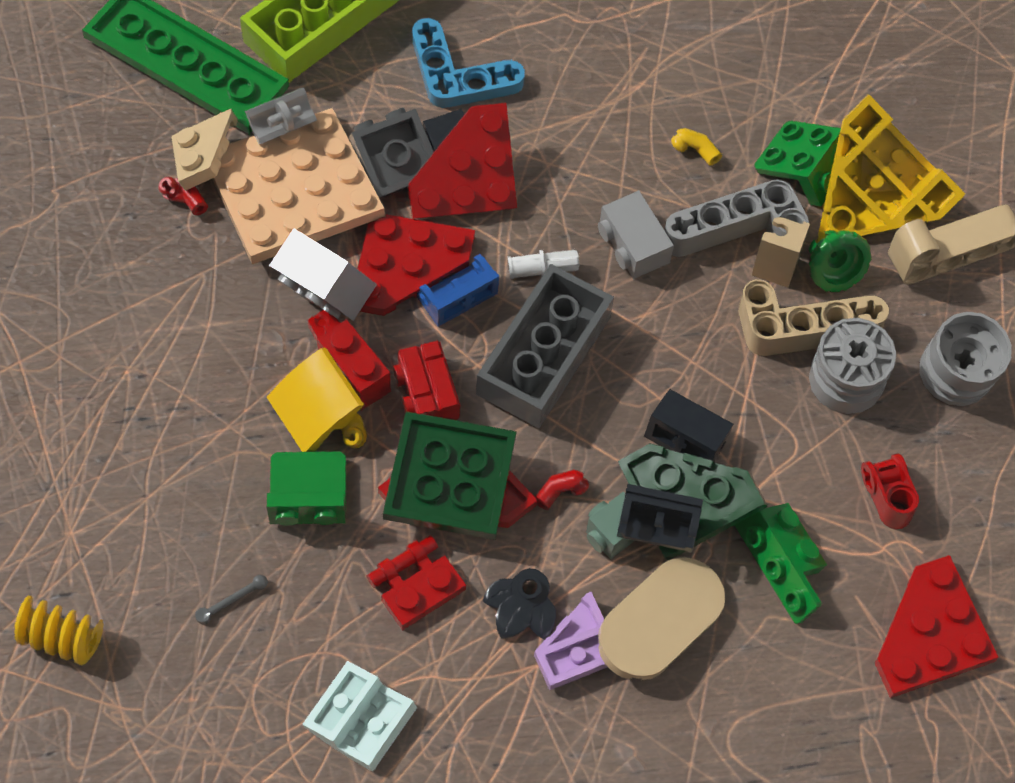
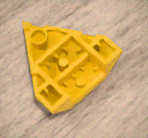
[816,94,966,243]

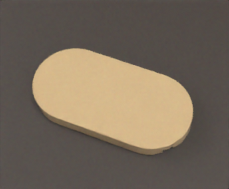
[598,557,725,680]

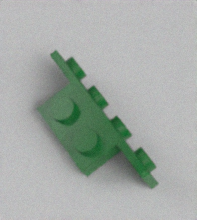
[735,503,827,624]

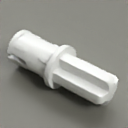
[508,250,580,279]

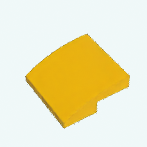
[267,348,364,452]

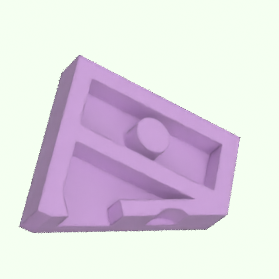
[534,592,607,690]

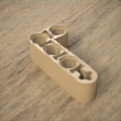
[888,205,1015,284]
[738,279,889,356]

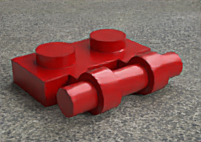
[366,535,466,631]

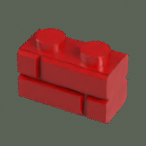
[393,340,460,420]

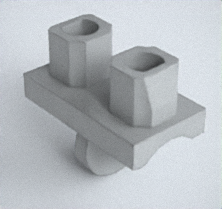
[245,88,317,144]

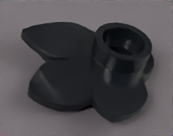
[483,569,556,639]

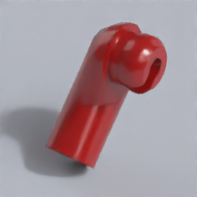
[158,177,208,216]
[535,469,589,510]

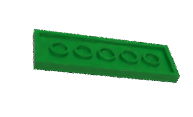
[82,0,289,134]

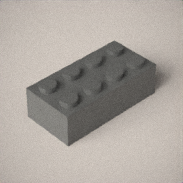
[476,264,614,429]

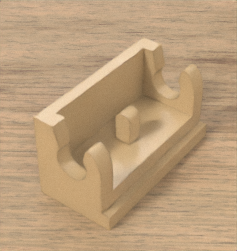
[752,217,810,288]

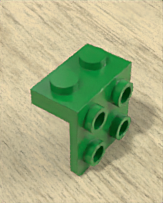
[754,121,841,207]
[267,451,346,526]

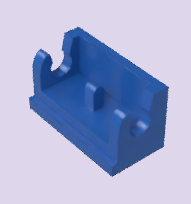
[417,254,499,327]

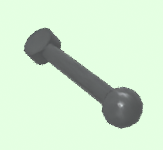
[195,575,268,625]

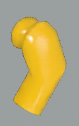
[671,128,722,166]
[341,413,367,448]

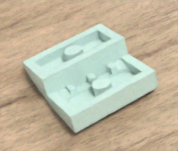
[303,661,417,772]

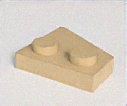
[172,109,238,191]

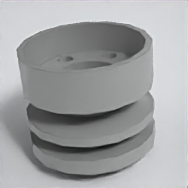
[919,312,1011,406]
[809,318,896,414]

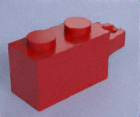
[308,310,391,411]

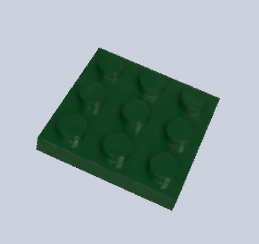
[383,411,517,540]

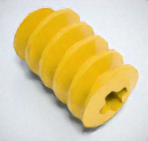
[14,595,104,666]

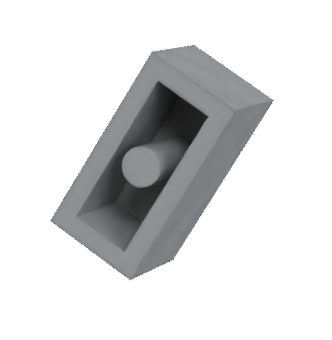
[598,191,674,279]

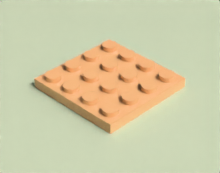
[212,108,385,265]

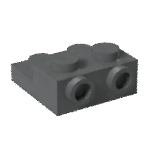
[348,108,434,199]

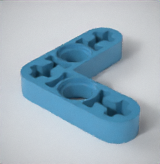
[412,18,525,108]

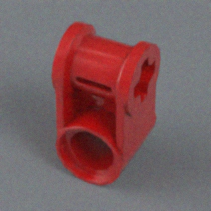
[861,453,919,529]

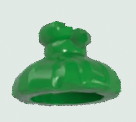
[808,230,872,292]

